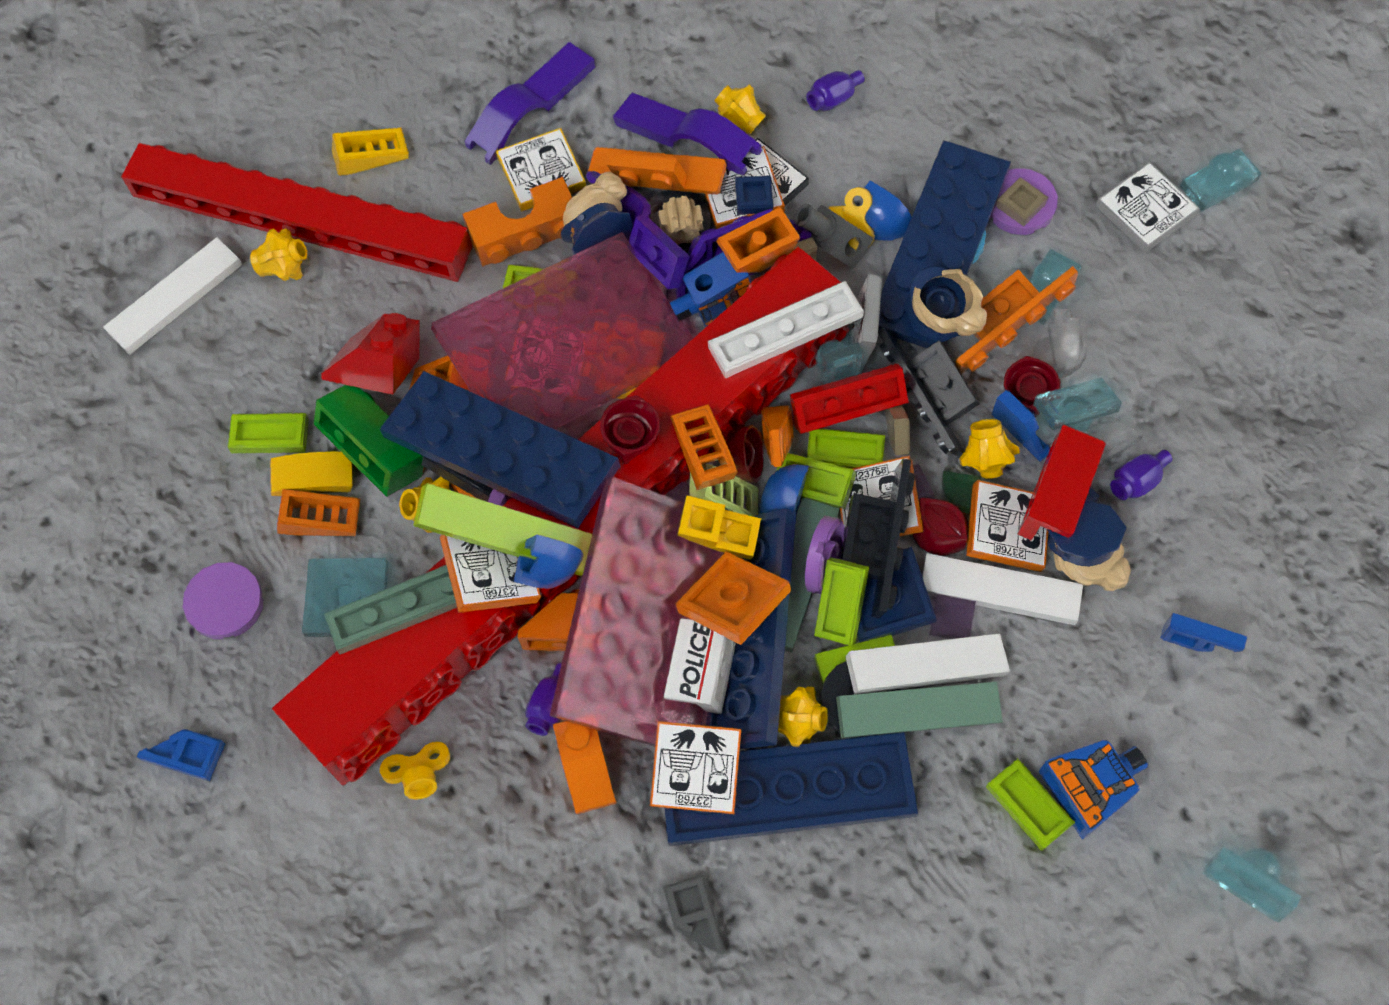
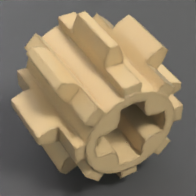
[659,196,703,245]

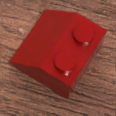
[321,313,420,395]

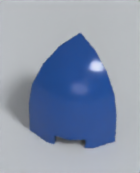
[860,180,912,241]
[758,464,809,515]
[514,535,583,588]

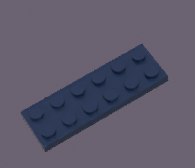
[878,140,1011,349]
[380,371,620,528]
[705,508,796,749]
[664,732,918,846]

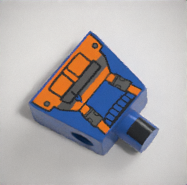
[669,252,751,327]
[1038,740,1148,840]

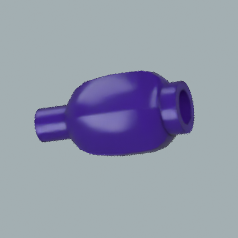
[806,70,865,111]
[1110,450,1173,500]
[525,663,571,736]

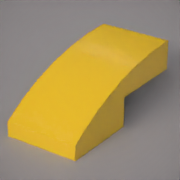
[270,452,353,496]
[677,495,761,560]

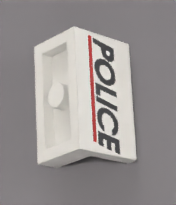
[664,618,736,714]

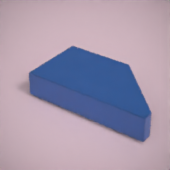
[991,390,1050,462]
[1160,613,1247,652]
[137,729,226,782]

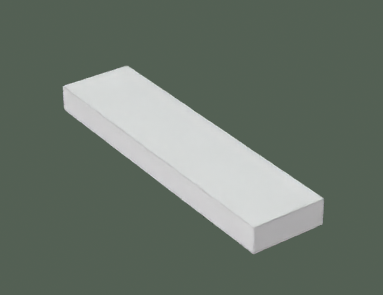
[103,237,242,355]
[708,281,864,378]
[922,553,1083,625]
[846,634,1010,695]

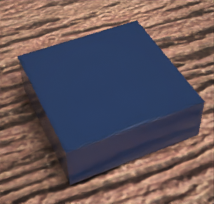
[735,176,774,215]

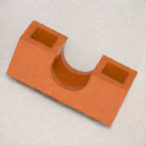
[462,177,572,267]

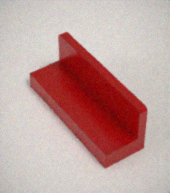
[789,363,909,434]
[1017,424,1106,541]

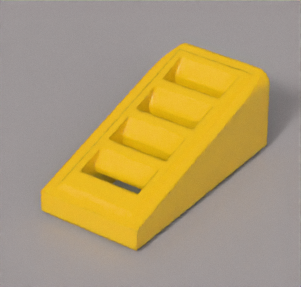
[332,127,409,176]

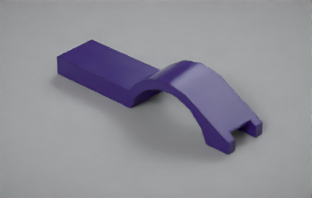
[464,41,595,165]
[613,92,762,176]
[586,171,690,289]

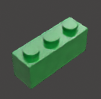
[314,385,424,497]

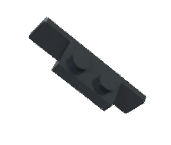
[878,327,980,458]
[840,458,915,619]

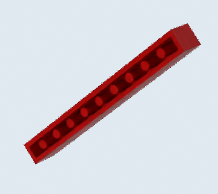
[121,143,473,282]

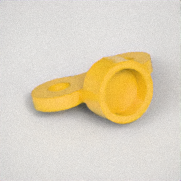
[828,187,875,250]
[379,741,450,800]

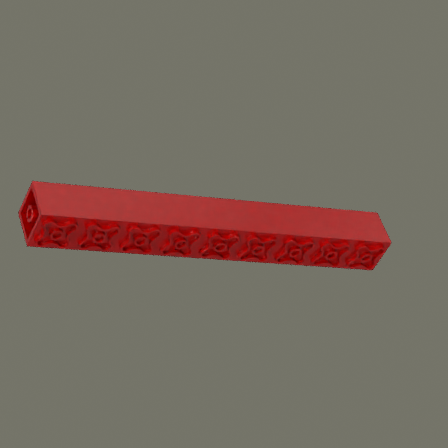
[271,246,850,786]

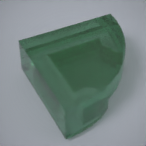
[941,471,981,515]

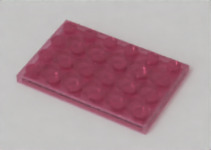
[431,232,693,429]
[549,477,743,747]

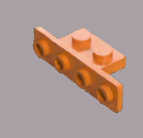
[588,147,727,195]
[956,266,1078,374]

